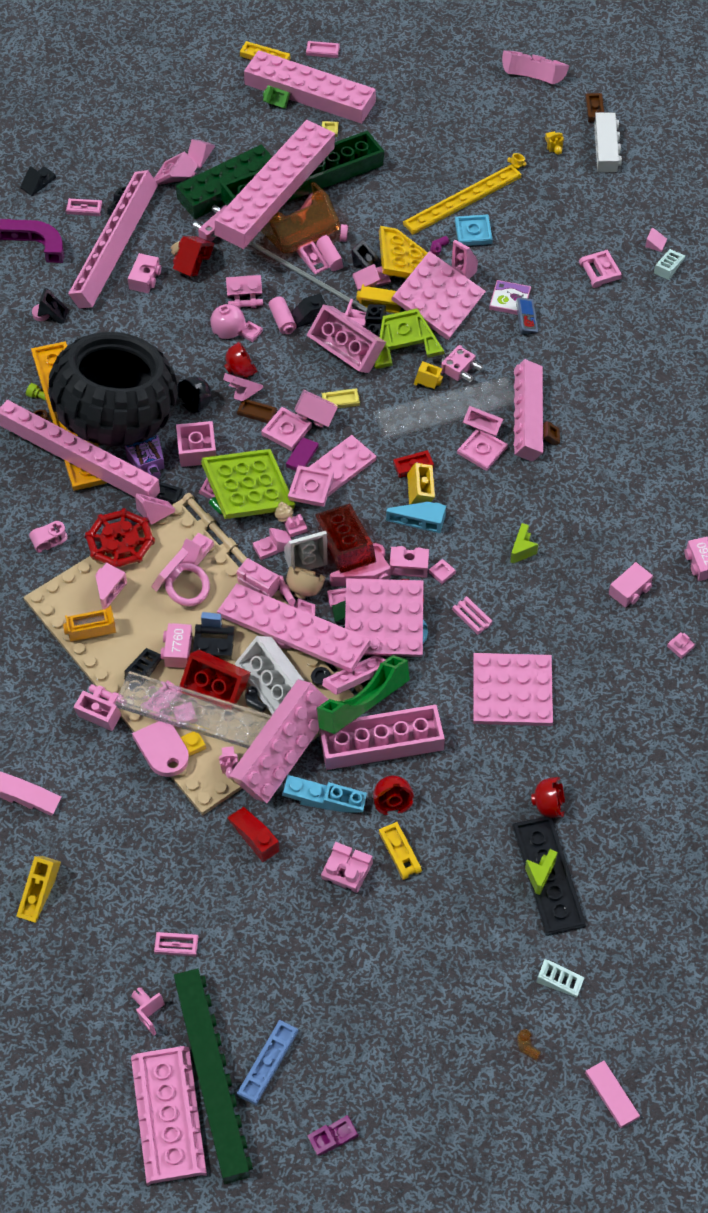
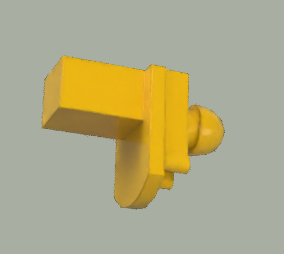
[545,131,564,155]

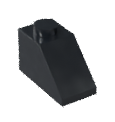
[291,293,326,328]

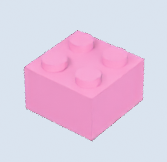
[176,421,216,467]

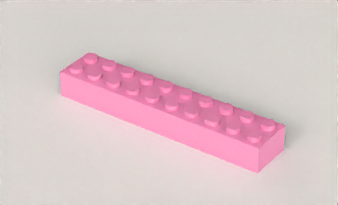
[214,120,335,249]

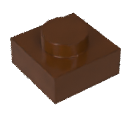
[543,421,560,445]

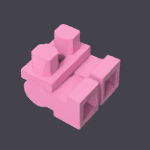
[321,842,373,893]

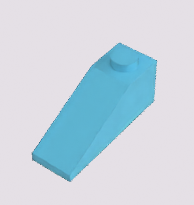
[386,502,446,533]

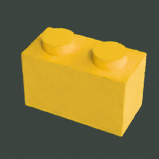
[407,463,435,505]

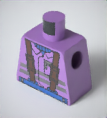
[125,435,164,478]

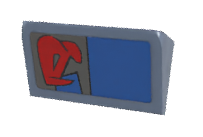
[516,297,538,334]

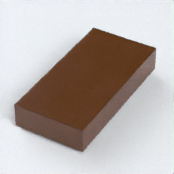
[237,399,277,423]

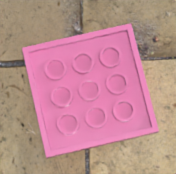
[391,251,486,340]
[345,578,423,657]
[473,653,553,726]

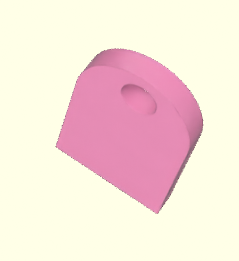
[132,717,189,777]

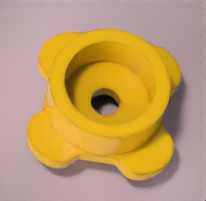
[507,153,526,168]

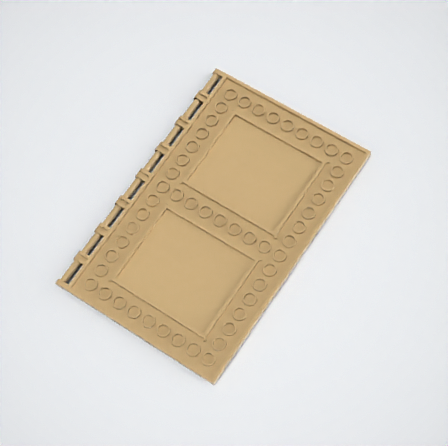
[24,493,364,816]

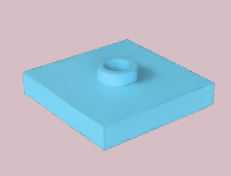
[455,214,493,246]

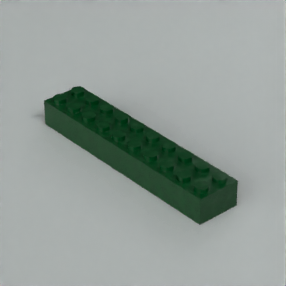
[221,130,385,206]

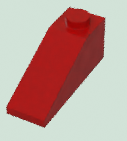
[227,807,279,862]

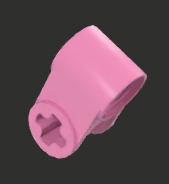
[29,521,67,553]

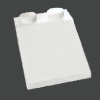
[284,531,328,570]

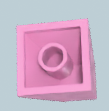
[154,151,198,185]

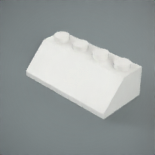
[235,636,304,715]

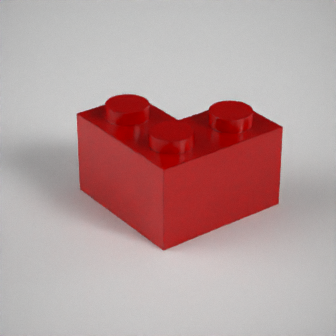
[173,236,215,276]

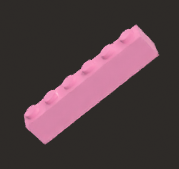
[513,359,543,461]

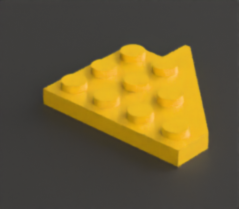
[379,226,428,279]

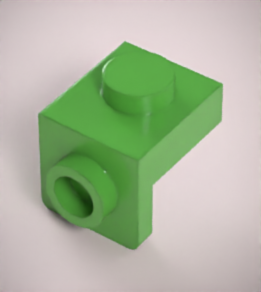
[263,85,290,109]

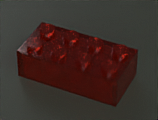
[315,503,376,574]

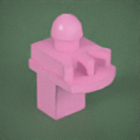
[219,746,238,779]

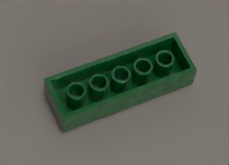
[176,144,272,219]

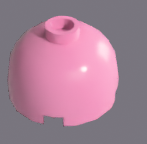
[210,304,246,339]

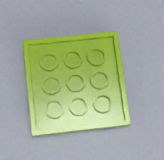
[201,449,295,519]

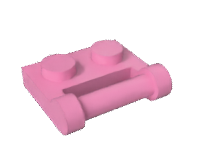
[579,250,622,288]

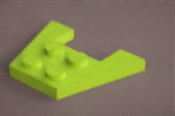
[375,309,445,369]

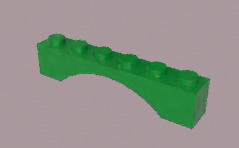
[317,655,410,734]

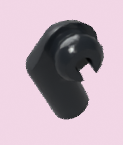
[245,686,267,714]

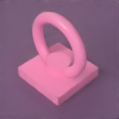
[151,548,210,606]

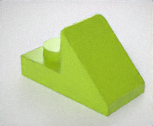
[510,523,538,563]
[525,849,558,895]

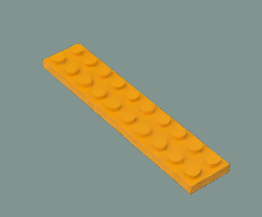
[31,341,107,491]

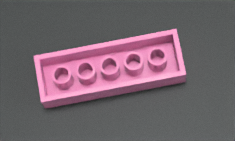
[229,679,329,803]
[319,705,445,770]

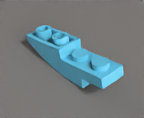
[282,775,367,813]

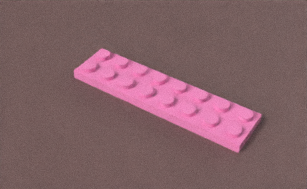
[217,583,371,673]

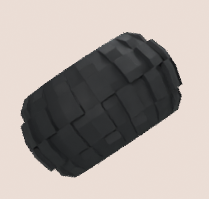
[48,332,178,446]

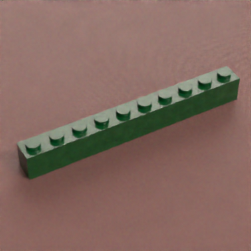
[173,968,253,1184]

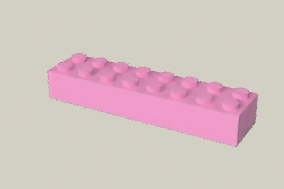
[244,50,376,124]

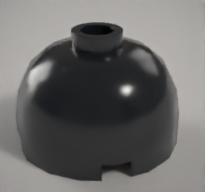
[177,376,212,414]

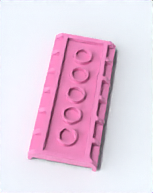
[131,1046,207,1186]

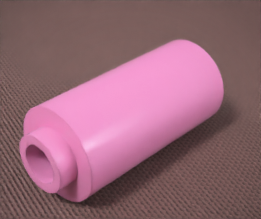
[269,297,296,334]

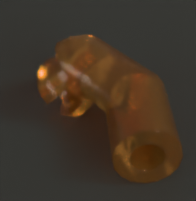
[517,1029,541,1061]

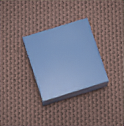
[201,612,222,627]

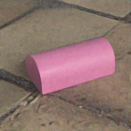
[316,235,343,271]

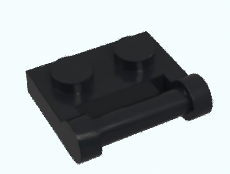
[193,624,235,660]

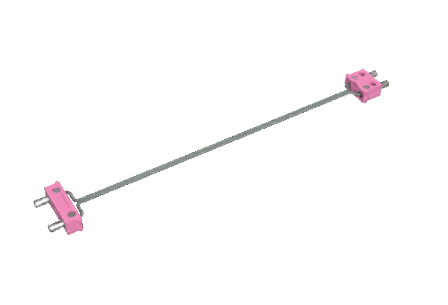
[193,205,483,382]

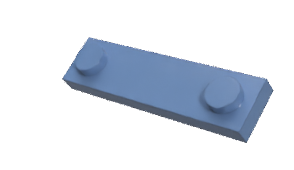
[237,1020,298,1105]

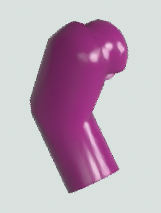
[430,236,449,255]

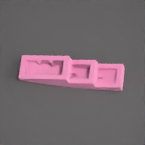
[0,772,61,816]

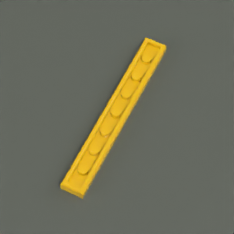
[403,164,522,235]

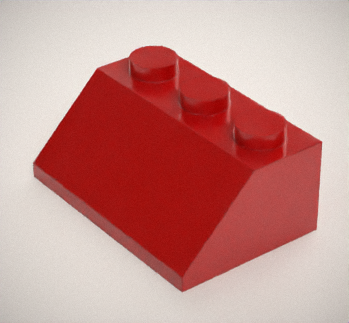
[179,650,251,712]

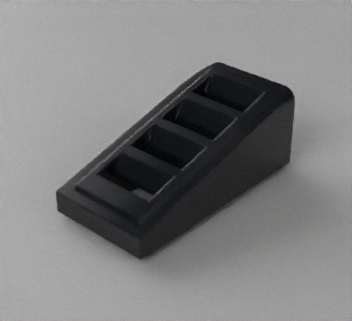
[124,648,162,688]

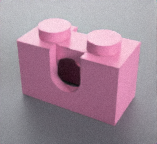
[128,253,162,294]
[390,546,429,578]

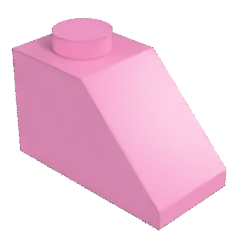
[96,563,127,610]

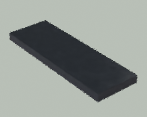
[512,816,586,936]

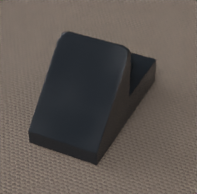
[20,166,56,196]
[351,239,382,268]
[37,288,68,324]

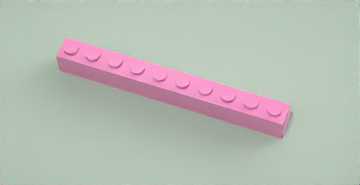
[68,170,158,308]
[0,400,160,498]

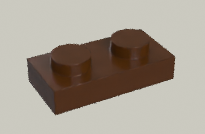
[585,93,604,122]

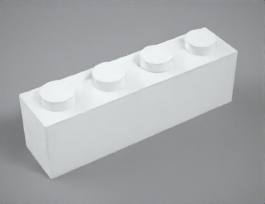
[594,113,622,172]

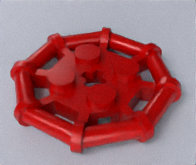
[84,508,155,568]

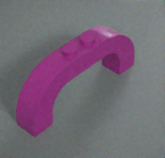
[0,219,64,263]

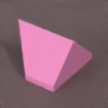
[135,493,175,525]

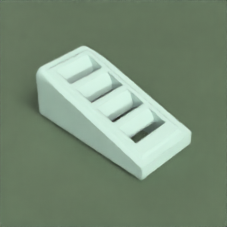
[654,249,685,280]
[537,959,584,997]

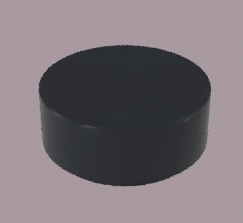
[311,667,331,688]

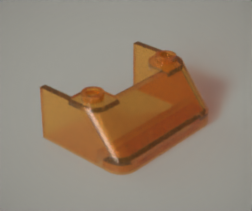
[261,182,340,253]

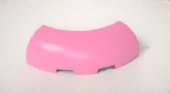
[502,50,569,84]

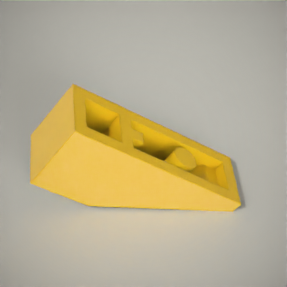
[16,856,61,923]

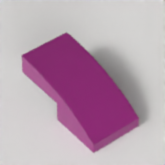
[307,1115,359,1156]

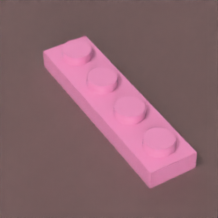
[322,656,386,695]

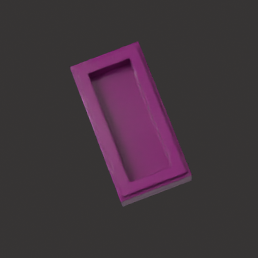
[286,437,319,471]

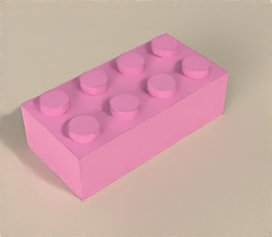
[307,305,386,373]

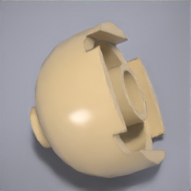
[286,566,326,599]

